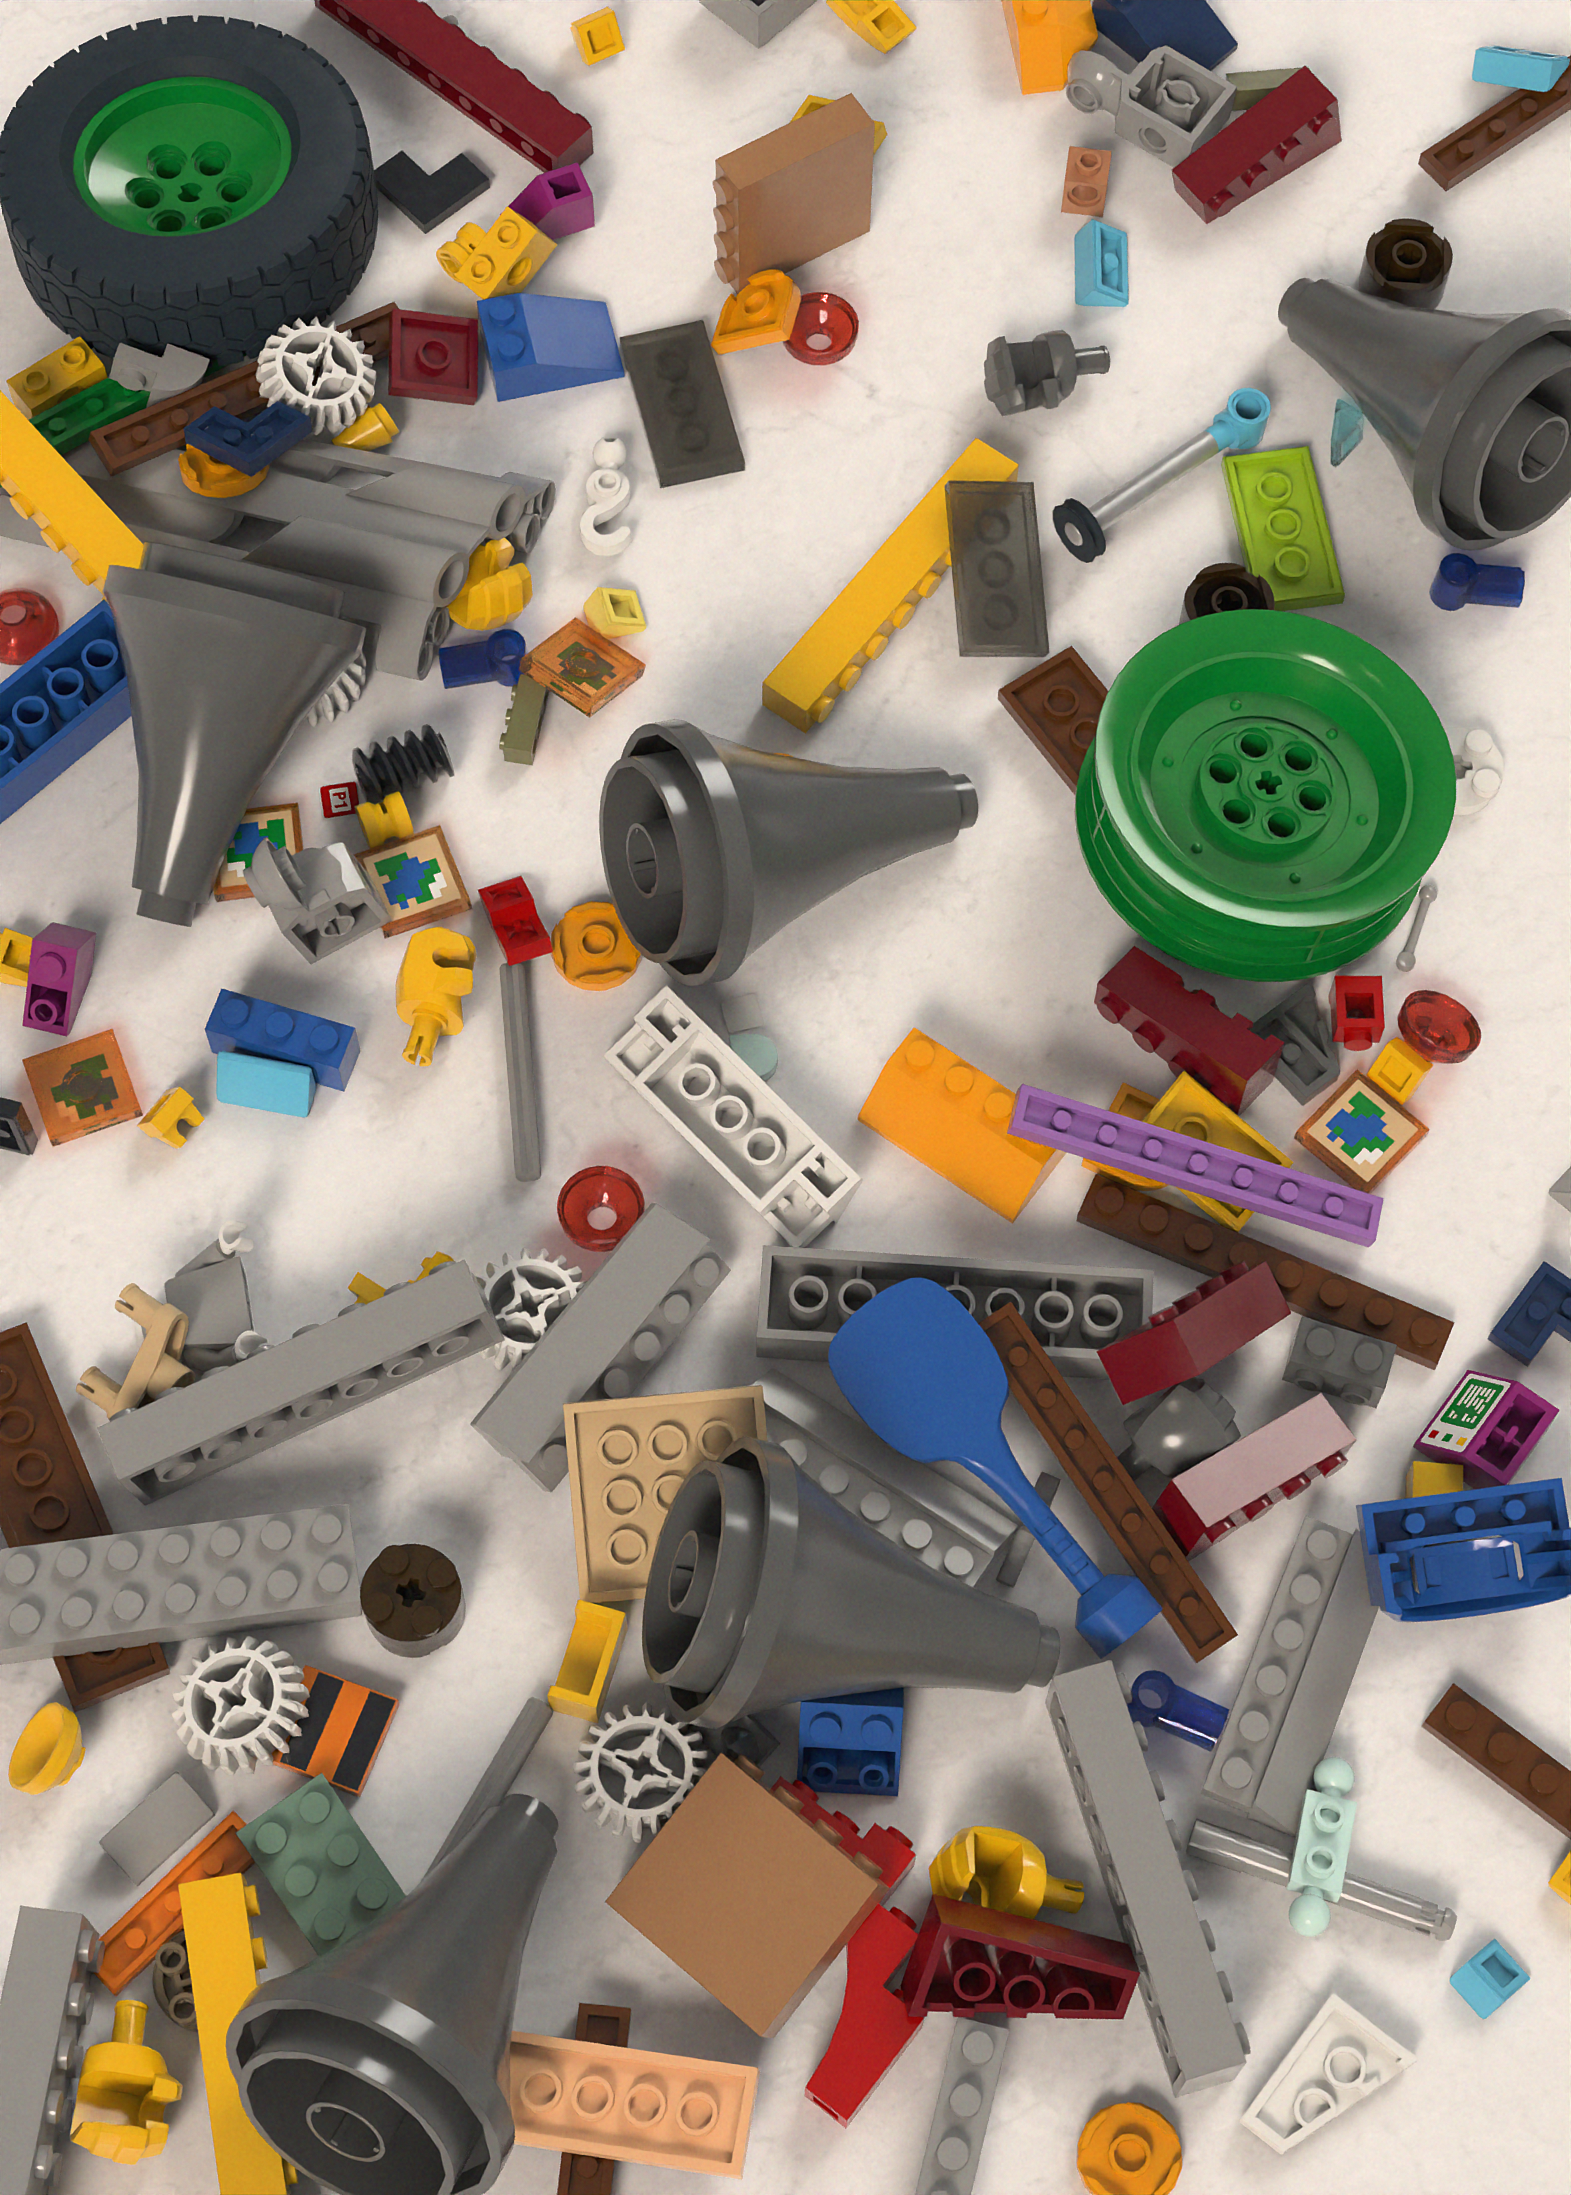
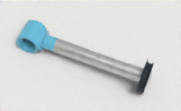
[1052,388,1271,563]

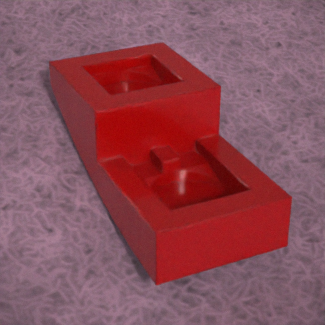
[478,876,553,966]

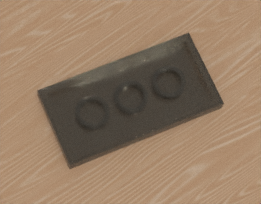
[619,320,745,488]
[944,480,1050,657]

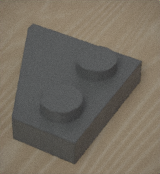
[1250,983,1341,1106]

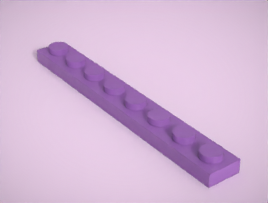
[1007,1084,1384,1248]

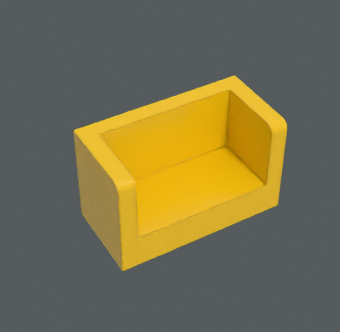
[547,1600,628,1723]

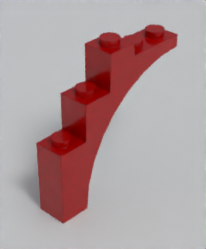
[771,1776,924,2128]

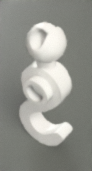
[579,437,631,556]

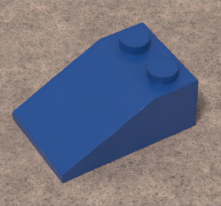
[477,293,625,402]

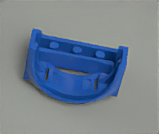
[1356,1478,1571,1622]

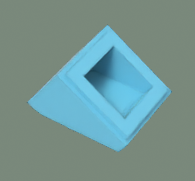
[1449,1939,1531,2019]

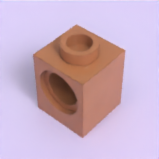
[1061,146,1112,217]

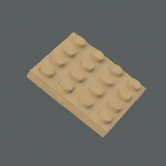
[563,1385,767,1603]

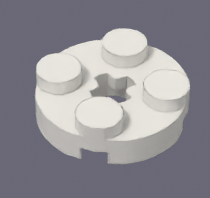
[1444,727,1505,816]

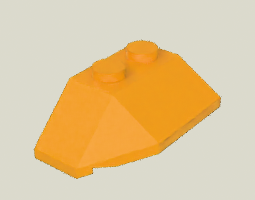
[1001,0,1098,95]

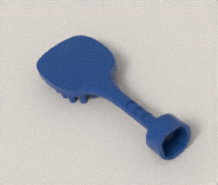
[828,1278,1163,1659]

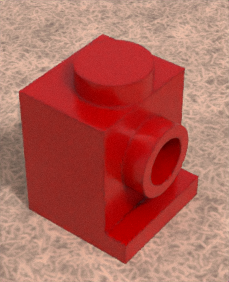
[1328,975,1385,1051]

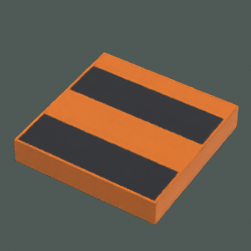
[272,1665,400,1797]

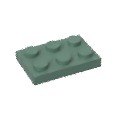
[236,1773,406,1957]

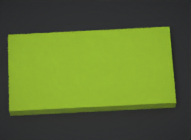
[1221,446,1345,611]

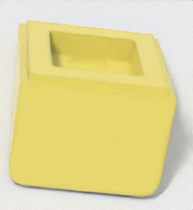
[583,587,647,641]

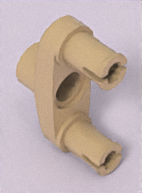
[76,1283,195,1419]

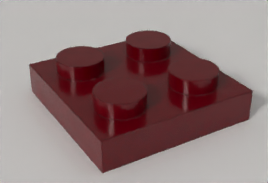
[388,308,478,405]

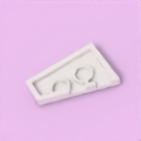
[1239,1993,1419,2155]

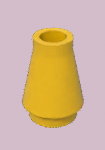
[331,403,399,452]

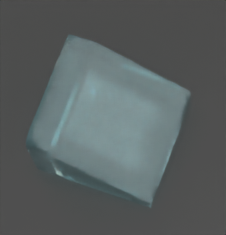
[1330,399,1364,468]

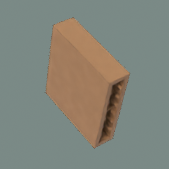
[713,93,875,294]
[605,1753,890,2039]

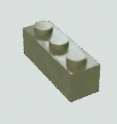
[499,674,549,765]

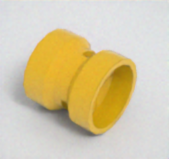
[436,222,487,283]
[355,791,414,849]

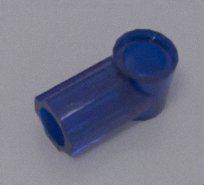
[1429,553,1525,611]
[438,629,531,689]
[1126,1670,1230,1752]

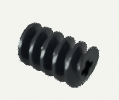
[352,724,454,802]

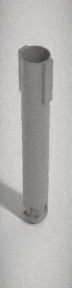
[1186,1819,1457,1941]

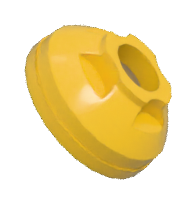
[8,1702,86,1795]

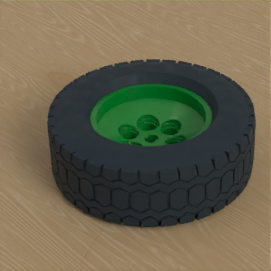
[0,15,378,368]

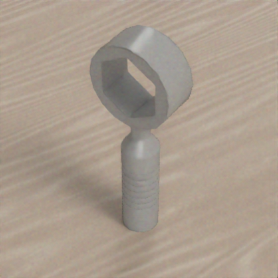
[996,1472,1061,1588]

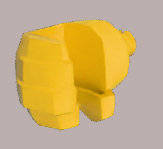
[446,537,533,631]
[396,927,476,1067]
[929,1826,1084,1919]
[70,2000,183,2165]

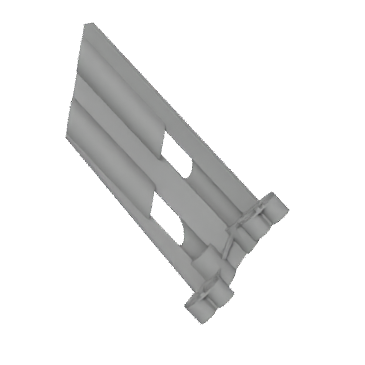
[0,439,556,681]

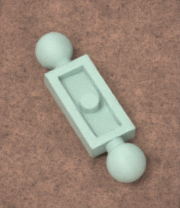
[1287,1757,1357,1937]

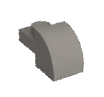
[109,343,210,408]

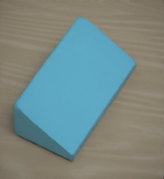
[1472,45,1570,92]
[1074,219,1129,307]
[216,1051,316,1118]

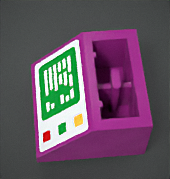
[1413,1370,1559,1489]

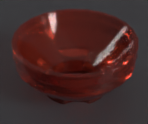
[782,292,859,366]
[0,588,60,665]
[1397,990,1481,1064]
[557,1166,645,1252]

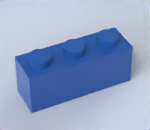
[205,988,360,1092]

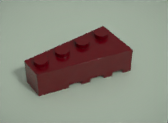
[1171,66,1342,224]
[1096,1261,1291,1405]
[900,1894,1140,2019]

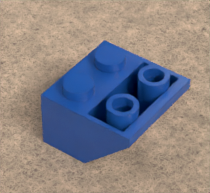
[797,1688,904,1796]

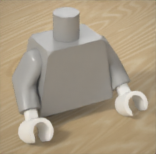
[141,1220,268,1372]

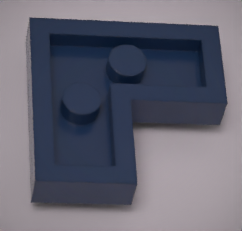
[184,401,313,477]
[1487,1261,1571,1367]

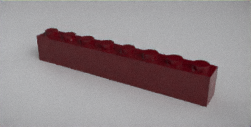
[314,0,593,173]

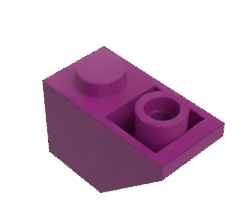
[500,162,595,240]
[22,922,97,1037]

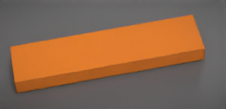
[93,1811,255,1997]

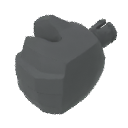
[984,330,1110,416]
[1117,1377,1241,1481]

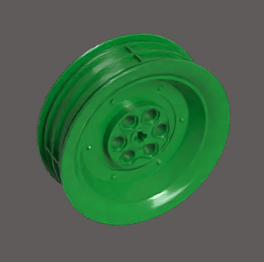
[1074,609,1456,982]

